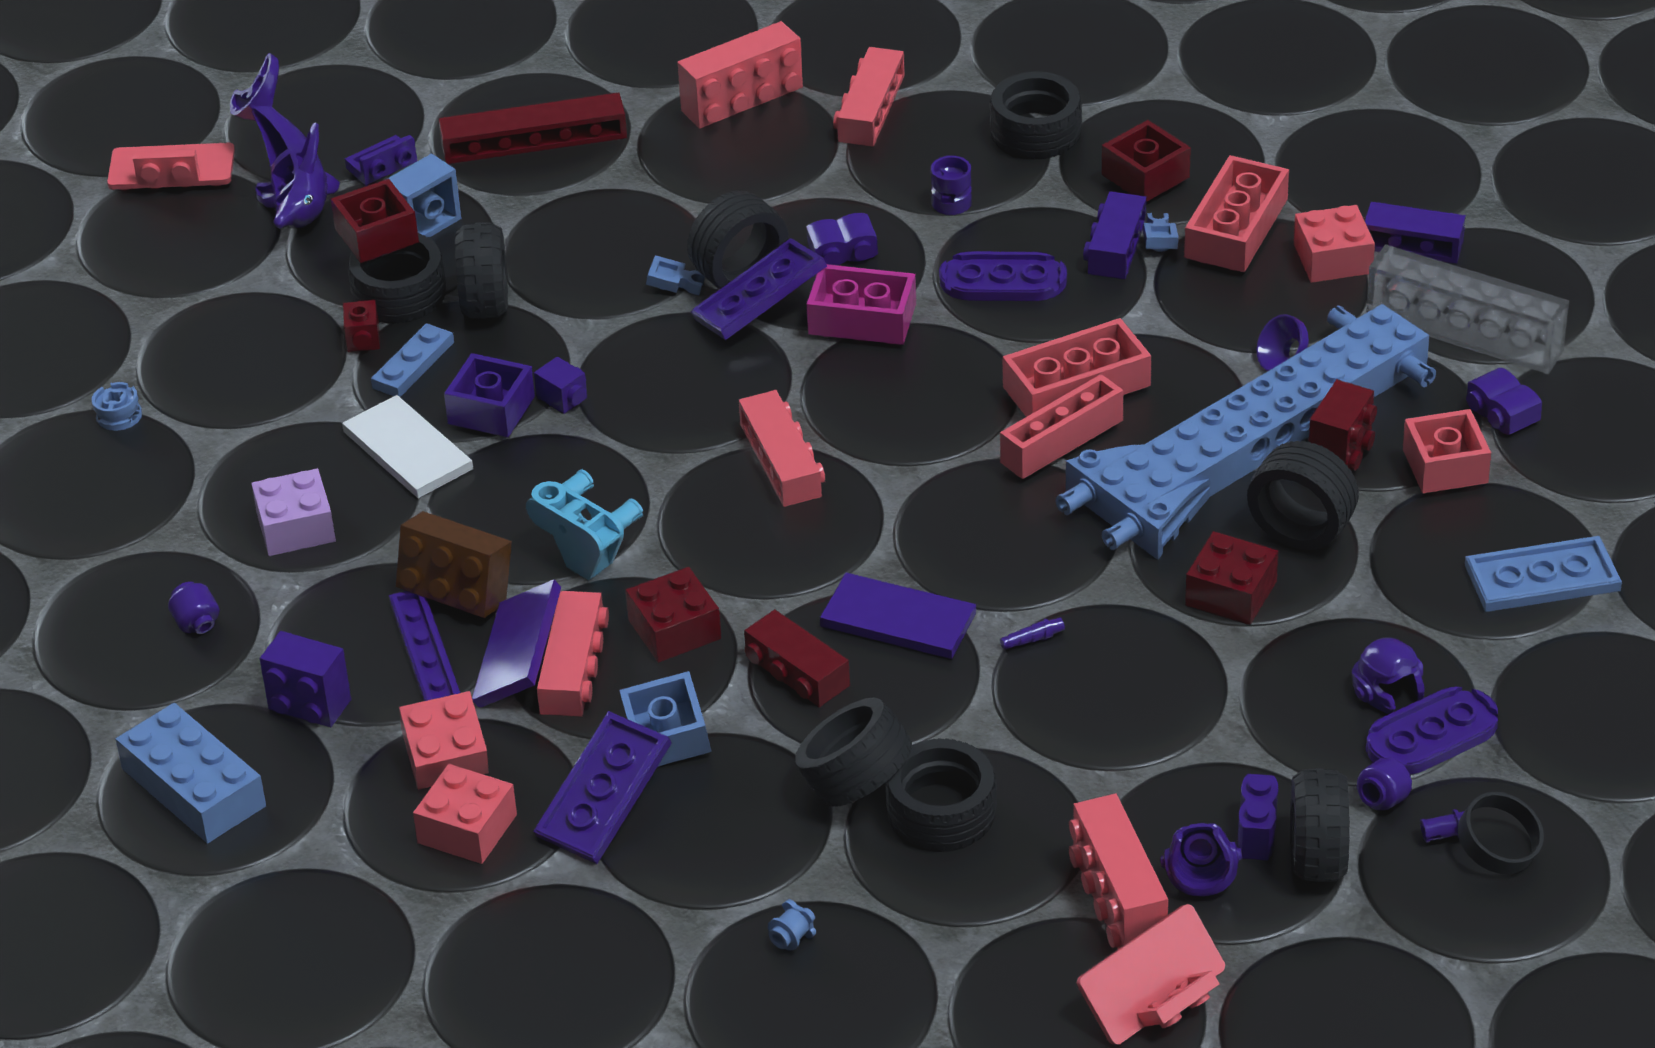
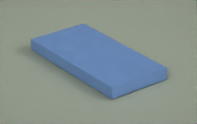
[1465,536,1622,612]

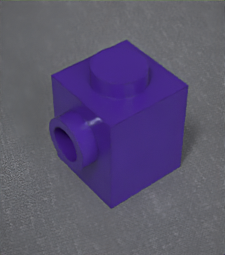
[534,356,587,414]

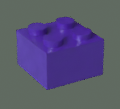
[444,353,535,437]
[259,631,351,728]

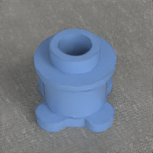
[767,899,816,950]

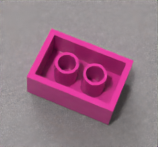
[807,264,916,345]

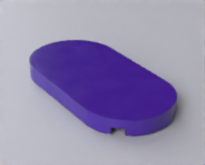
[939,251,1067,301]
[1366,687,1498,774]

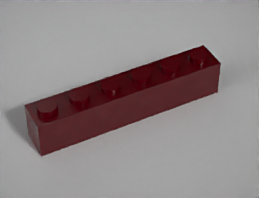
[438,92,627,164]

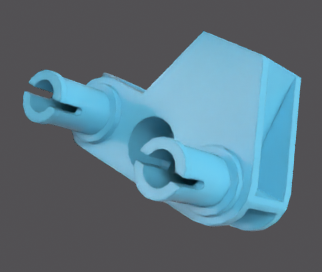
[526,469,643,580]

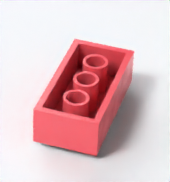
[677,21,803,129]
[1184,155,1289,272]
[1002,318,1151,417]
[1069,793,1168,949]

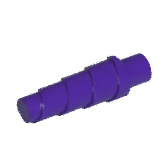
[1000,617,1065,650]

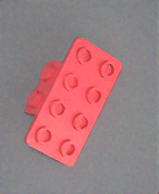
[107,143,235,190]
[1077,904,1225,1045]

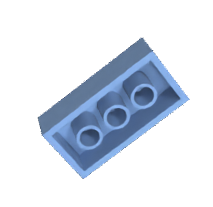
[115,703,266,844]

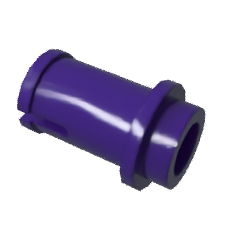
[1420,809,1465,843]

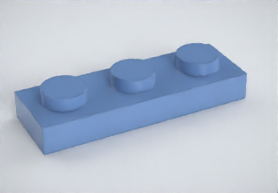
[371,323,454,397]

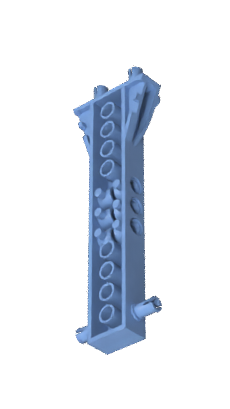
[1056,304,1436,560]

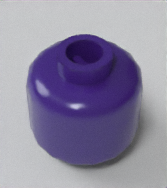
[168,582,220,634]
[1357,757,1412,811]

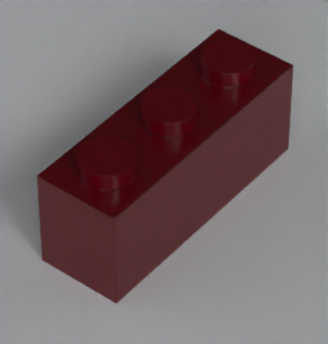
[744,609,850,707]

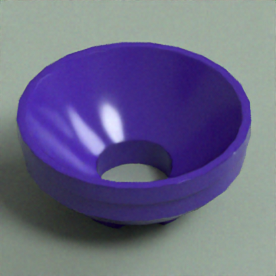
[1256,314,1309,371]

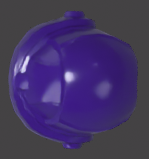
[1352,638,1424,714]
[1160,823,1242,896]

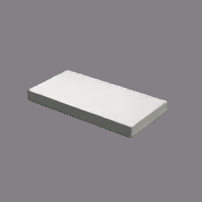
[342,395,473,498]

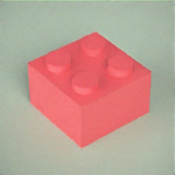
[1294,205,1375,283]
[1403,409,1491,494]
[399,691,489,790]
[413,764,517,864]

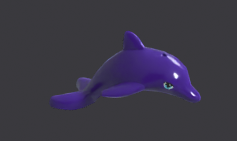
[230,53,340,229]

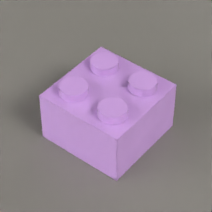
[251,468,336,556]

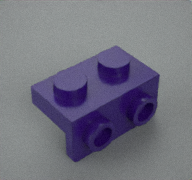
[345,135,417,185]

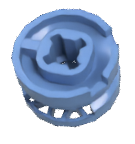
[92,382,142,431]

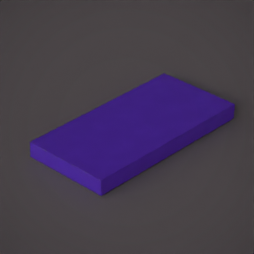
[691,238,827,340]
[820,573,976,659]
[472,579,561,708]
[533,711,672,864]

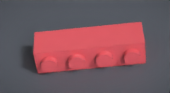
[833,47,905,147]
[1000,374,1124,479]
[739,390,825,507]
[537,591,609,717]

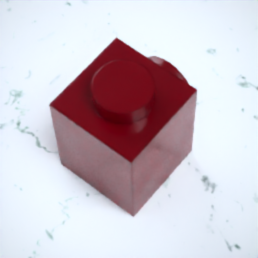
[343,300,380,352]

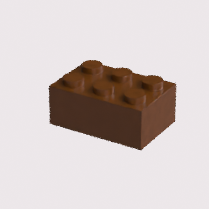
[396,511,512,618]

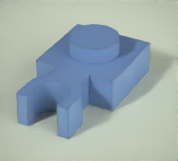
[1143,213,1178,252]
[646,255,705,295]

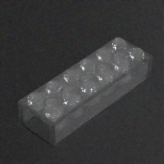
[1366,244,1569,374]

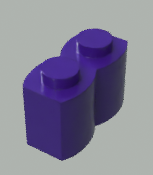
[806,213,878,266]
[1466,367,1542,435]
[1237,774,1278,860]

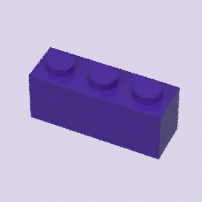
[1083,191,1146,279]
[1365,202,1466,264]

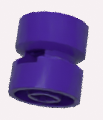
[931,156,972,215]

